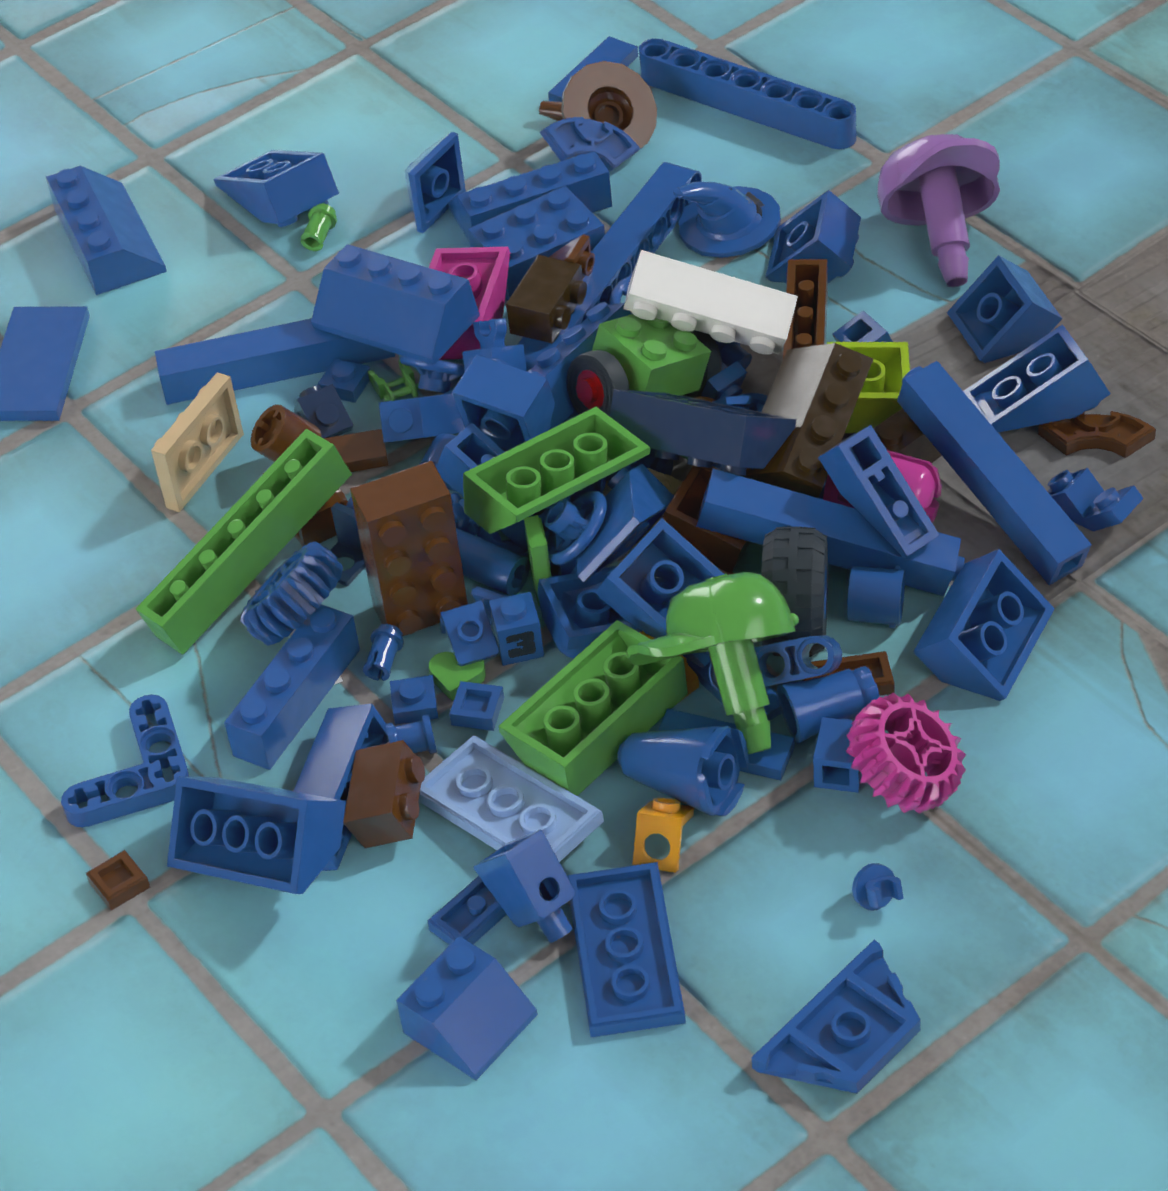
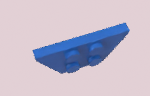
[752,940,920,1094]

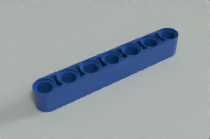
[639,38,857,149]

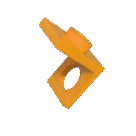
[632,798,694,873]

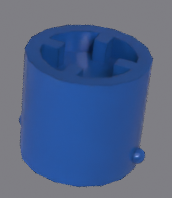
[847,565,905,629]

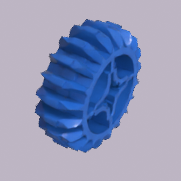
[240,542,343,646]

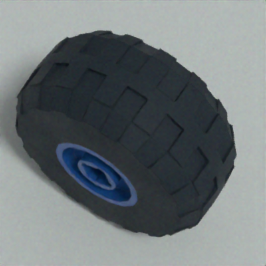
[761,527,828,657]

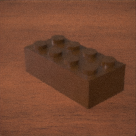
[350,461,468,636]

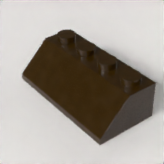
[735,343,874,498]

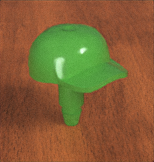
[626,572,799,754]

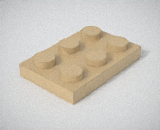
[151,372,244,512]

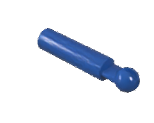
[346,497,530,596]

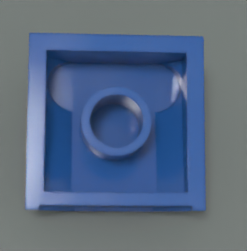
[537,566,642,659]

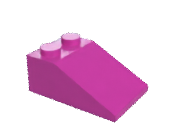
[429,247,510,360]

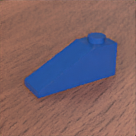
[379,393,465,443]
[818,425,939,558]

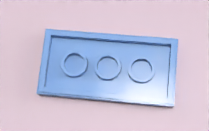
[418,735,604,862]

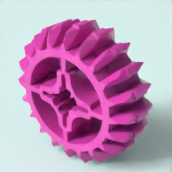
[846,693,966,814]

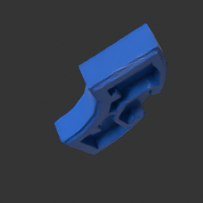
[539,117,641,172]

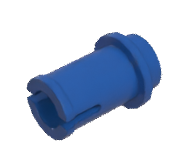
[363,624,404,681]

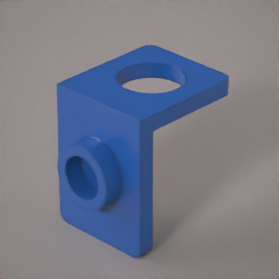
[440,600,499,666]

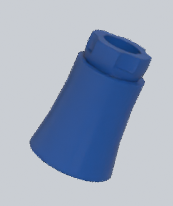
[777,666,880,744]

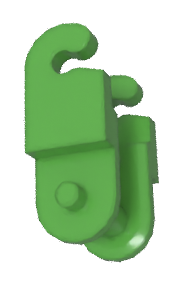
[368,360,420,402]

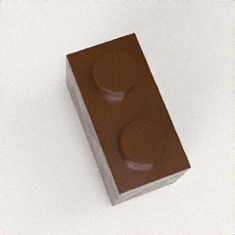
[343,740,425,848]

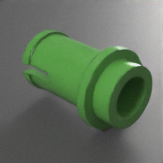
[300,203,337,251]

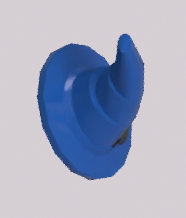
[673,182,781,258]

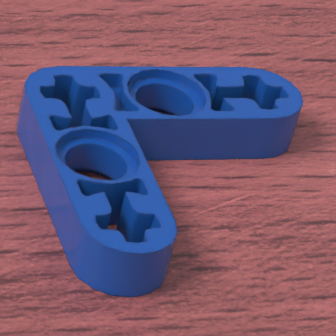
[61,694,190,828]

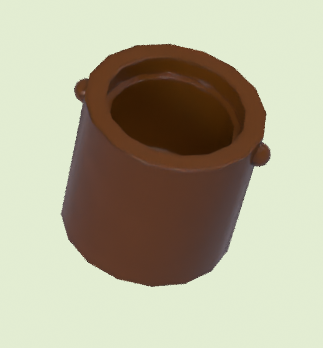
[250,404,322,462]

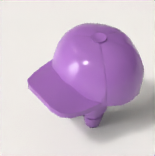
[877,134,1000,287]

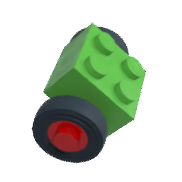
[567,314,722,417]

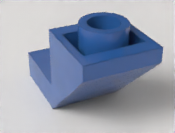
[1047,468,1144,532]

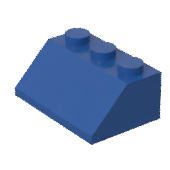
[913,549,1055,701]

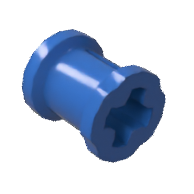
[385,714,437,754]

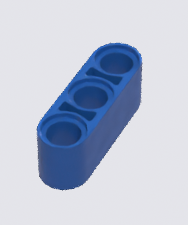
[709,635,842,691]

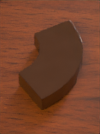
[1038,411,1156,458]

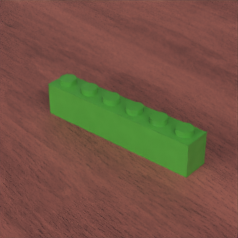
[136,429,352,655]

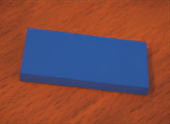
[0,306,90,421]
[567,862,686,1038]

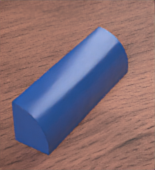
[294,703,389,871]

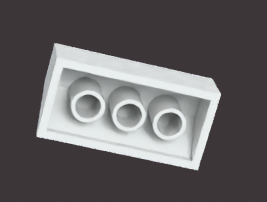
[623,250,798,355]

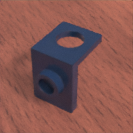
[330,502,365,586]

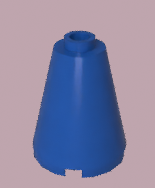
[618,725,749,816]

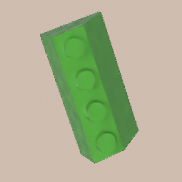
[463,407,650,534]
[498,620,688,796]

